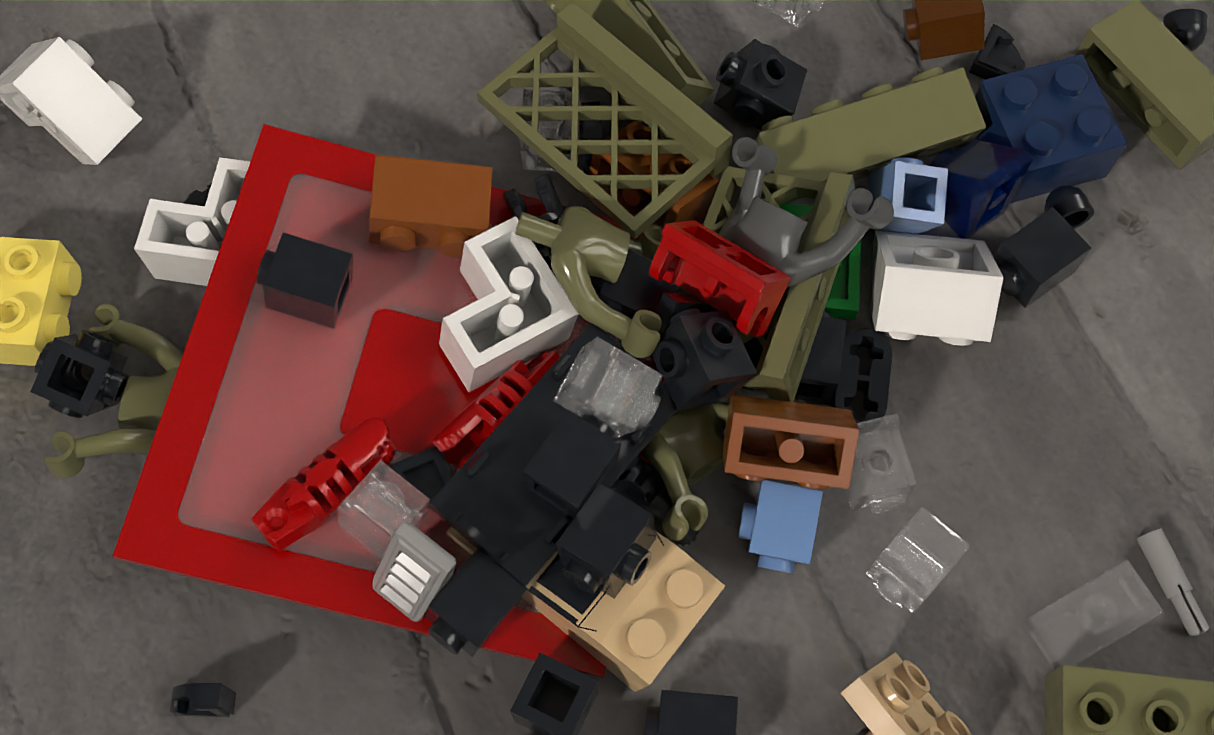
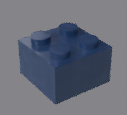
[975,54,1127,204]

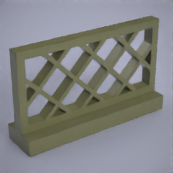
[477,2,732,240]
[652,166,855,402]

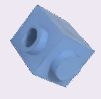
[868,158,948,234]
[738,480,823,574]

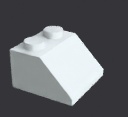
[870,230,1003,346]

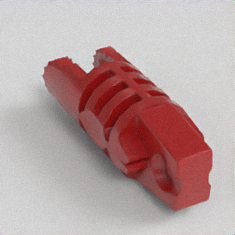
[432,351,560,471]
[252,416,396,551]

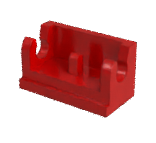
[649,220,791,337]

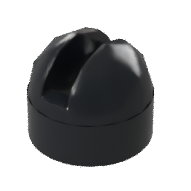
[1163,9,1208,51]
[1044,185,1094,229]

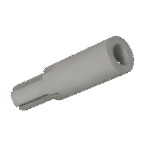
[1137,528,1209,636]

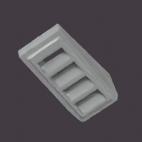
[372,522,456,622]

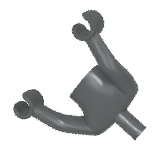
[719,137,894,287]

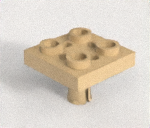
[841,652,971,735]

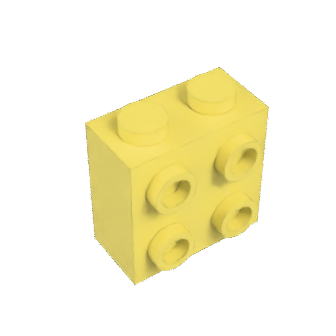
[0,237,82,366]

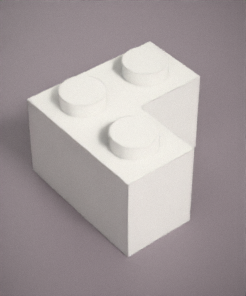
[0,37,142,165]
[134,157,250,286]
[439,216,578,393]

